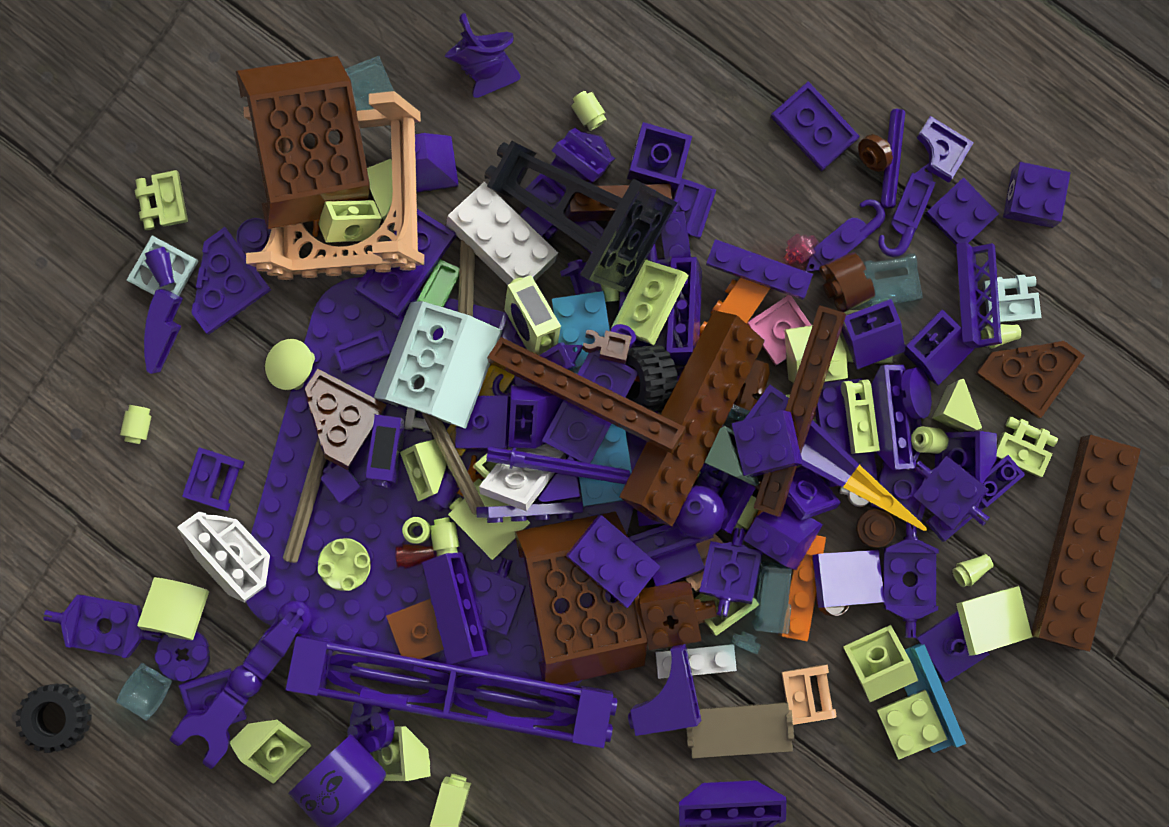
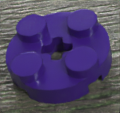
[155,631,210,681]
[347,703,395,753]

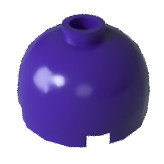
[675,485,726,539]

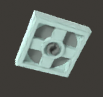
[127,236,199,296]

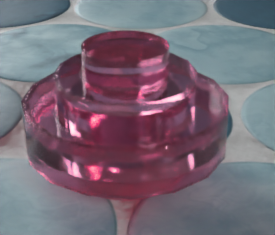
[783,233,819,265]

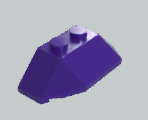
[871,365,922,470]
[679,780,787,827]

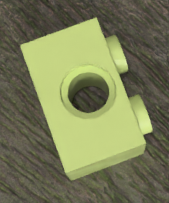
[318,200,382,242]

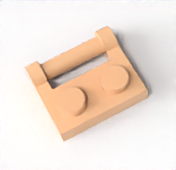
[781,665,837,725]

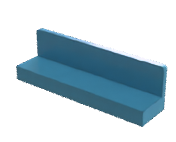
[904,644,966,753]

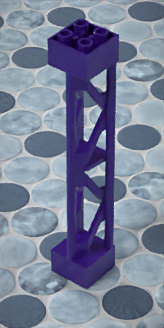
[286,635,617,748]

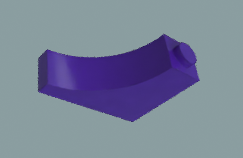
[628,644,702,736]

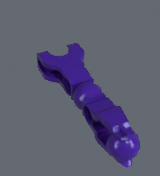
[170,601,312,769]

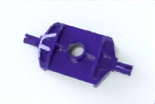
[884,522,939,638]
[43,595,162,658]

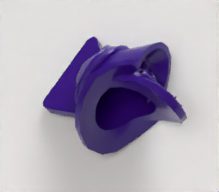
[445,13,521,98]

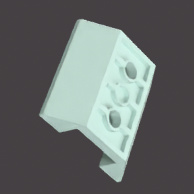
[374,301,502,429]

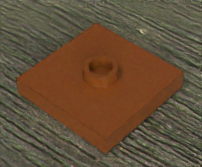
[386,598,444,659]

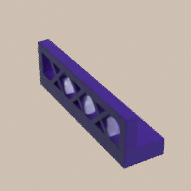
[956,242,1002,349]

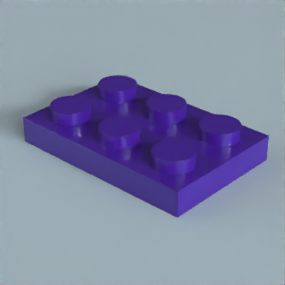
[566,515,661,608]

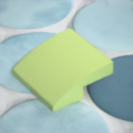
[137,577,209,640]

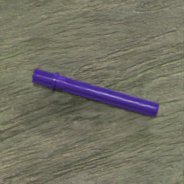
[486,447,631,484]

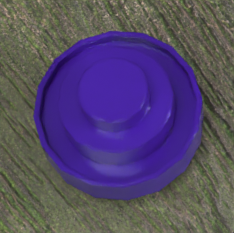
[236,218,271,253]

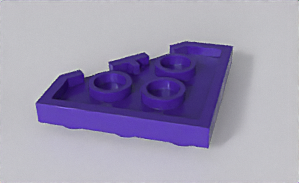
[191,227,271,335]

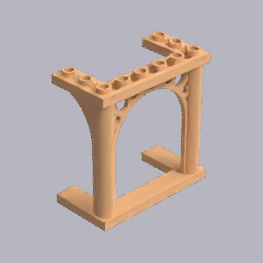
[244,91,424,280]

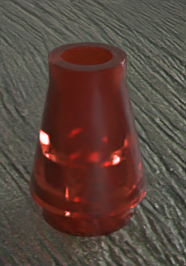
[395,543,434,569]

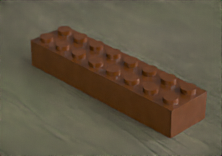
[619,310,765,526]
[1031,435,1141,652]

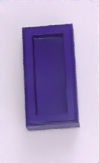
[332,330,391,373]

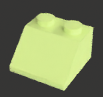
[784,325,848,383]
[843,625,918,702]

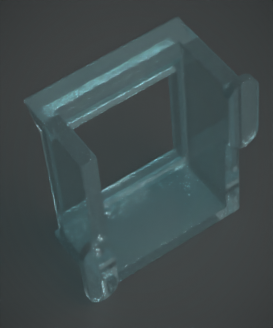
[751,561,792,634]

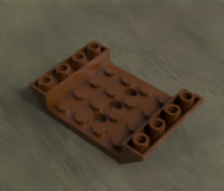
[236,56,370,229]
[514,511,647,685]

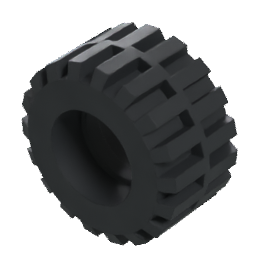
[625,345,678,412]
[16,683,92,753]

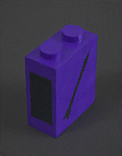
[365,414,405,488]

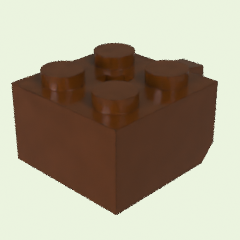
[639,581,717,650]

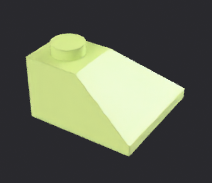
[229,720,311,784]
[370,726,430,781]

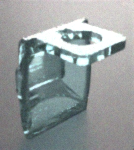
[116,663,172,721]

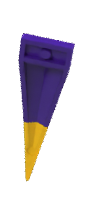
[744,385,927,531]

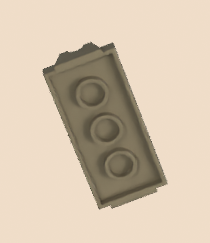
[686,702,795,758]

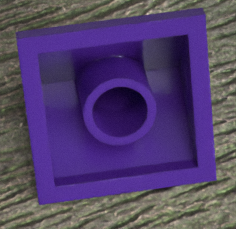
[538,456,580,503]

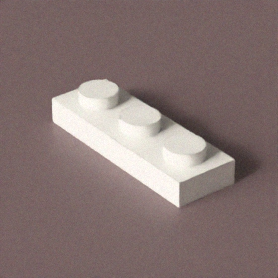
[655,644,737,679]

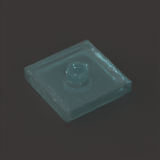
[345,56,394,111]

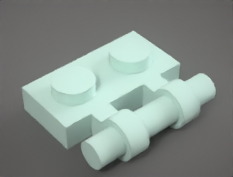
[983,275,1041,323]

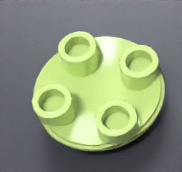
[265,339,315,390]
[318,538,371,591]

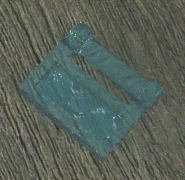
[863,253,923,307]

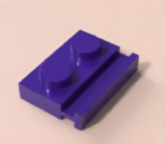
[672,178,716,239]

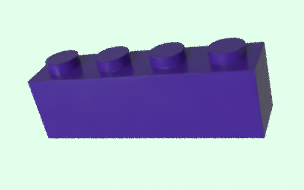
[667,257,702,366]
[422,552,488,665]

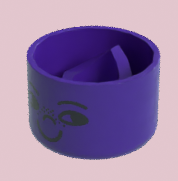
[288,734,386,827]

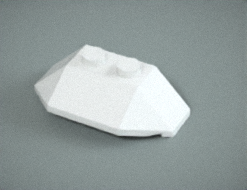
[177,512,270,602]

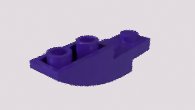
[926,455,1025,542]

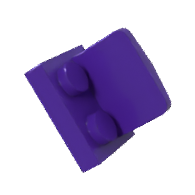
[550,128,616,191]

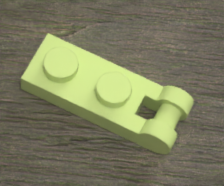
[841,380,880,454]

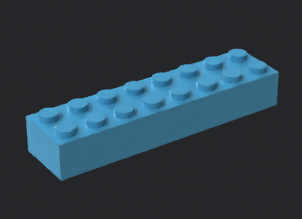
[552,291,632,507]

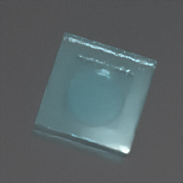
[731,631,761,654]

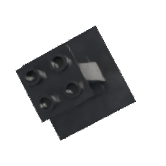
[484,141,677,293]

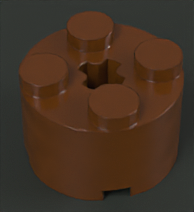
[819,252,875,312]

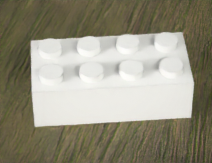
[446,182,558,285]

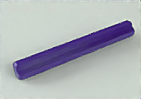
[881,109,905,209]

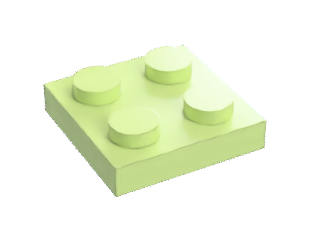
[876,689,948,760]

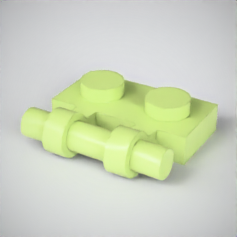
[135,170,188,230]
[997,416,1058,478]

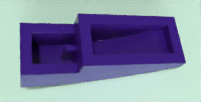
[144,289,183,374]

